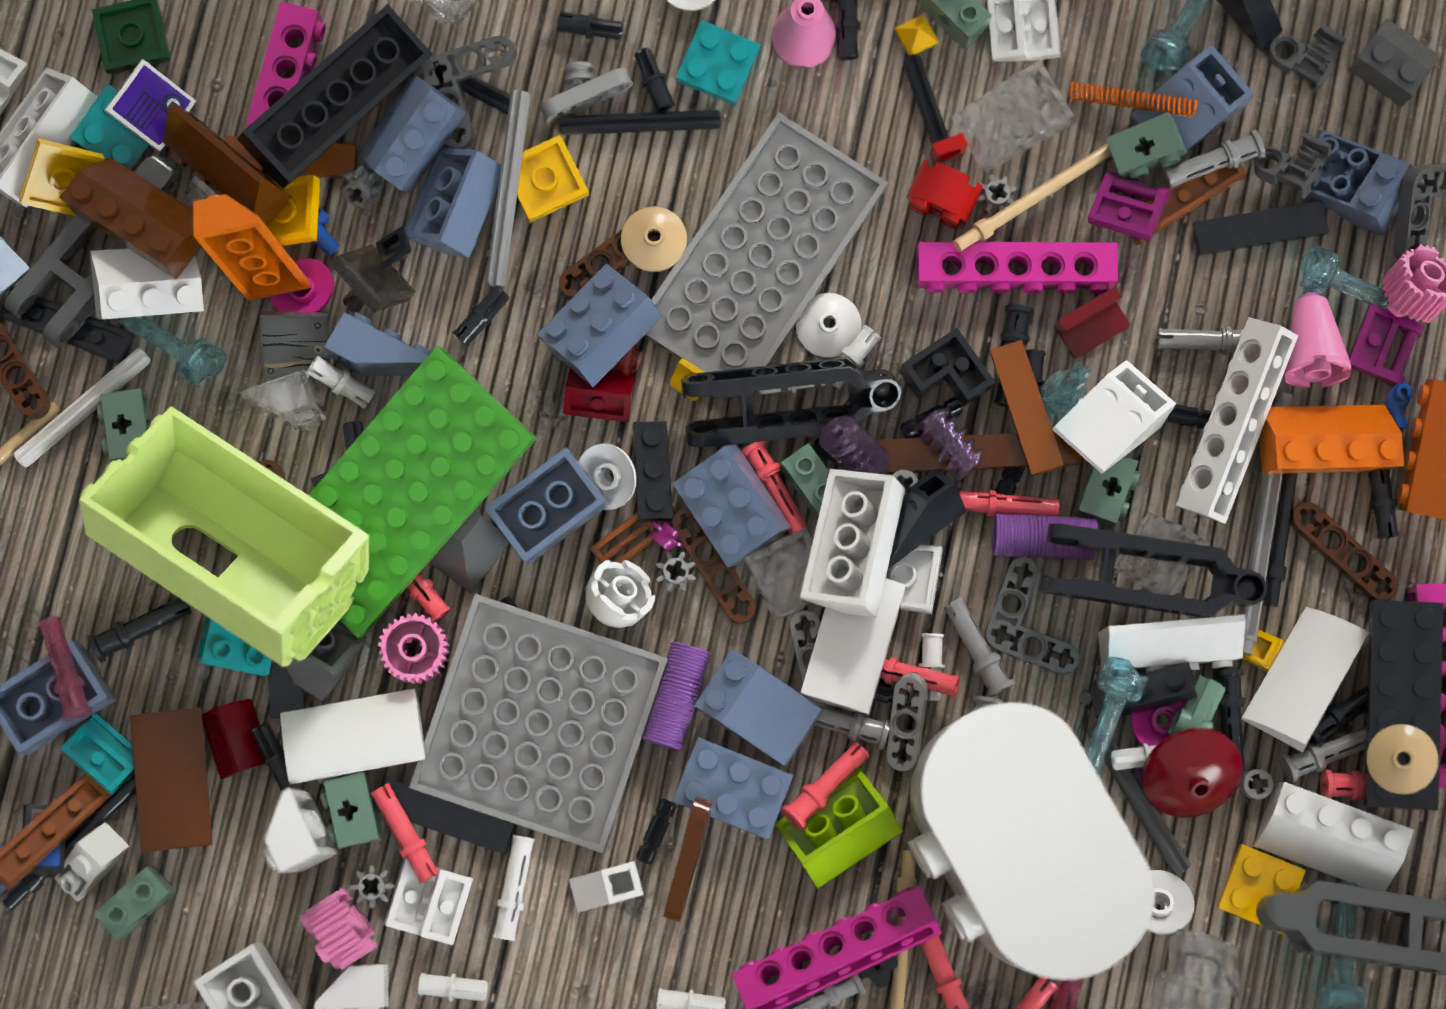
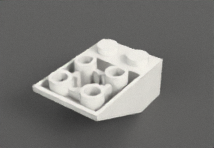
[1052,360,1176,474]

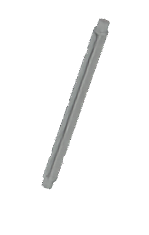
[1241,392,1293,655]

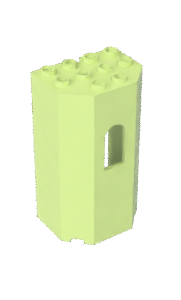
[79,406,369,667]

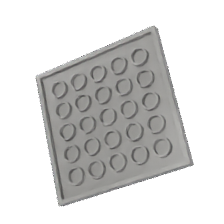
[409,594,668,853]

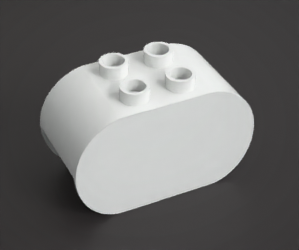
[907,703,1155,980]

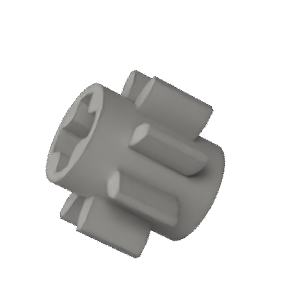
[976,175,1017,216]
[656,552,696,593]
[350,865,395,908]

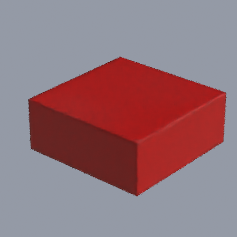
[929,133,968,165]

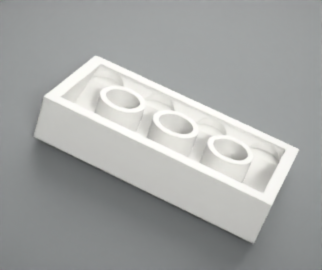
[801,578,906,715]
[1242,607,1369,753]
[280,688,426,784]

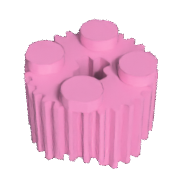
[1382,244,1446,323]
[378,613,450,684]
[300,888,377,970]

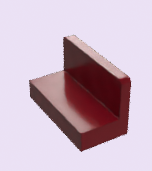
[1054,287,1130,359]
[563,368,635,422]
[202,699,266,779]

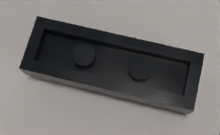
[632,421,673,522]
[1090,662,1198,722]

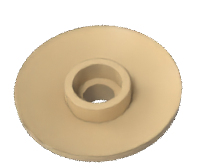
[621,207,687,272]
[1366,724,1438,794]

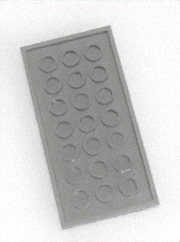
[644,112,889,397]

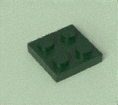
[91,0,171,75]

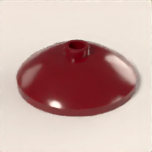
[1141,728,1243,818]

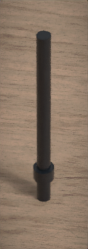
[1264,473,1298,607]
[2,775,136,911]

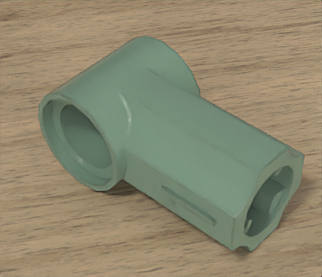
[1168,676,1226,735]

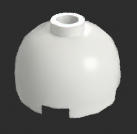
[586,560,655,628]

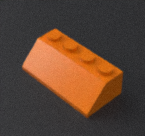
[193,194,311,301]
[1397,379,1446,520]
[1259,405,1404,474]

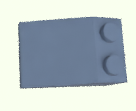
[694,649,823,767]

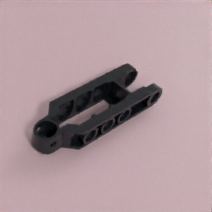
[681,357,901,448]
[1039,523,1267,618]

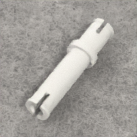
[493,835,534,941]

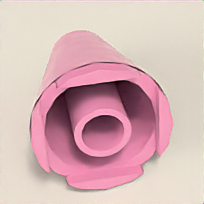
[772,0,836,68]
[1284,292,1352,388]

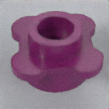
[650,521,683,552]

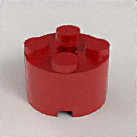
[906,160,983,230]

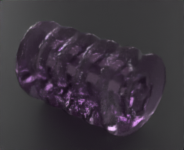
[913,407,985,482]
[819,416,890,474]

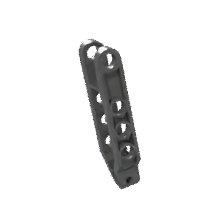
[4,156,178,348]
[1256,881,1446,976]

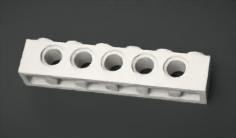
[1176,317,1298,524]

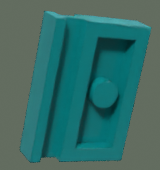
[60,713,134,796]

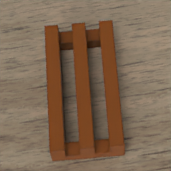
[589,511,656,564]

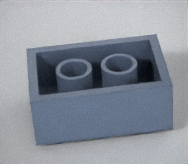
[537,263,662,387]
[672,444,792,568]
[485,447,610,564]
[0,640,116,756]
[673,737,794,840]

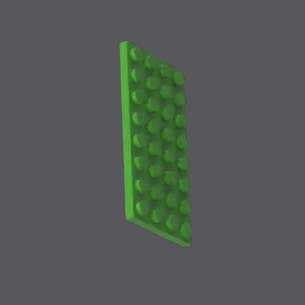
[308,346,537,638]

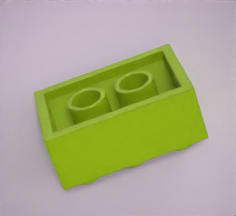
[775,768,903,888]

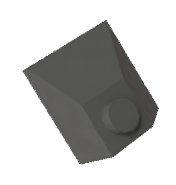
[429,510,510,594]
[286,620,367,701]

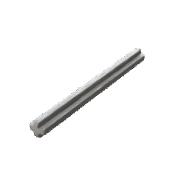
[486,90,530,287]

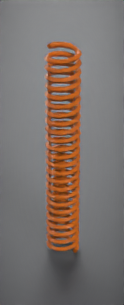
[1069,81,1198,118]

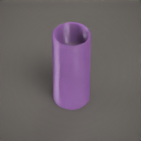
[992,513,1098,560]
[642,642,712,751]

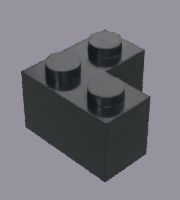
[899,328,995,408]

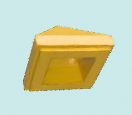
[895,14,939,55]

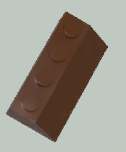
[162,101,291,227]
[60,157,201,280]

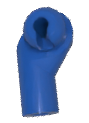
[314,208,340,257]
[1384,382,1413,430]

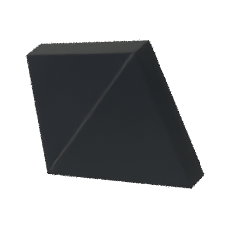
[375,226,412,268]

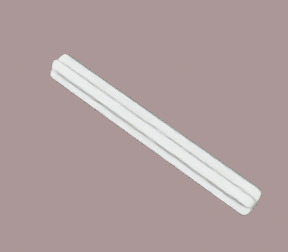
[14,348,151,467]

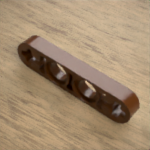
[559,229,661,300]
[0,319,51,419]
[1290,502,1398,600]
[672,508,756,624]
[663,796,713,922]

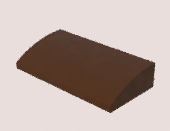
[130,708,212,853]

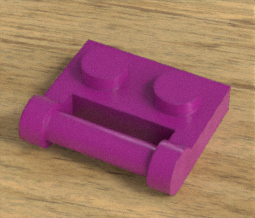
[1088,170,1171,242]
[1349,303,1424,387]

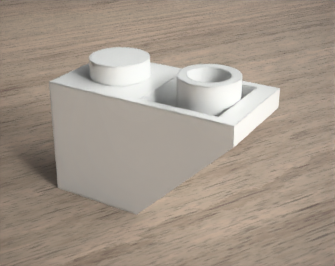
[54,822,129,902]
[569,861,644,913]
[315,964,389,1009]

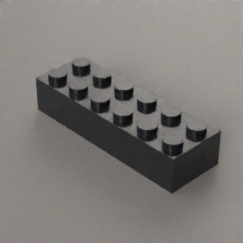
[237,4,433,189]
[1364,600,1444,811]

